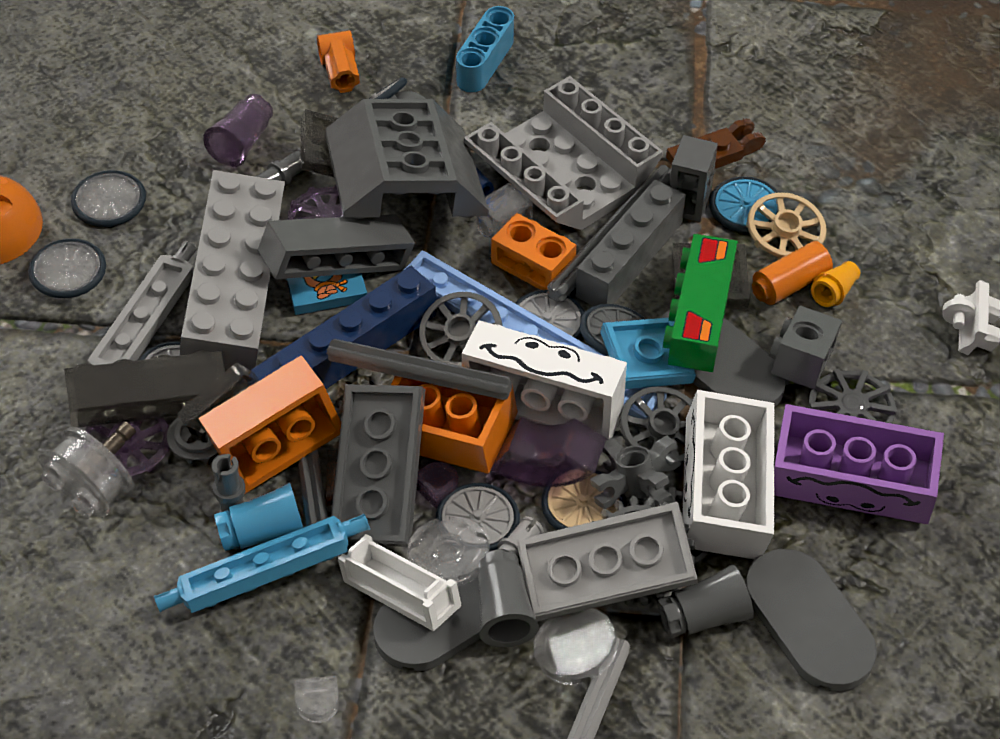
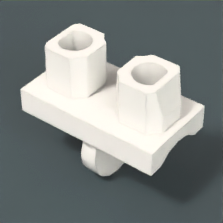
[942,280,1000,355]

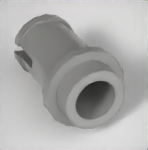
[497,516,544,565]

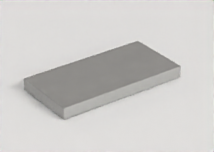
[516,502,698,621]

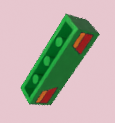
[663,234,738,372]

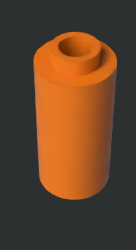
[752,241,833,305]

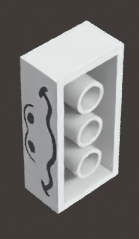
[462,320,627,444]
[682,390,774,560]

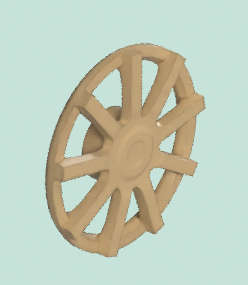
[746,193,827,260]

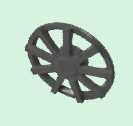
[419,292,503,367]
[809,369,897,423]
[619,386,693,465]

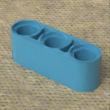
[456,6,514,92]

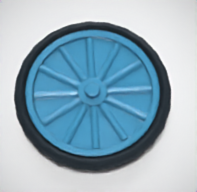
[709,176,779,233]

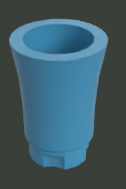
[214,482,303,551]

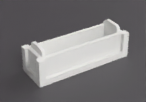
[338,534,462,631]

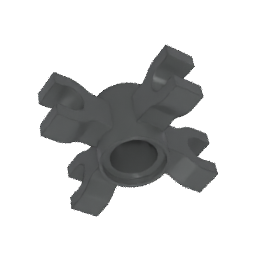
[590,435,681,509]

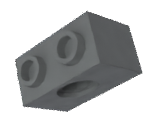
[769,306,843,389]

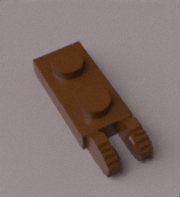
[666,118,766,169]

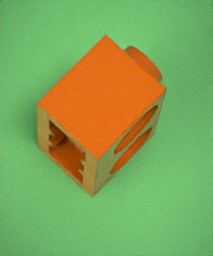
[491,213,577,290]

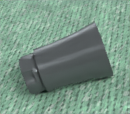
[477,549,539,647]
[657,564,754,639]

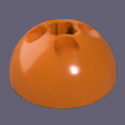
[0,175,43,264]

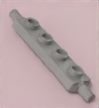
[84,241,196,395]

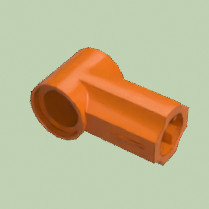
[317,30,360,93]

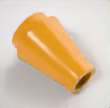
[811,261,861,307]

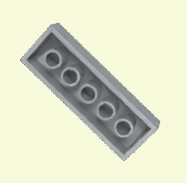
[178,170,285,375]

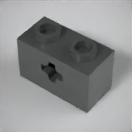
[670,135,718,222]

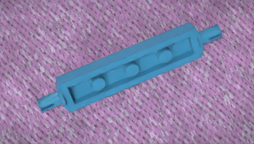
[154,513,371,613]

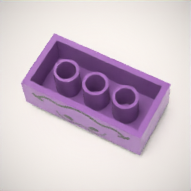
[774,404,944,524]

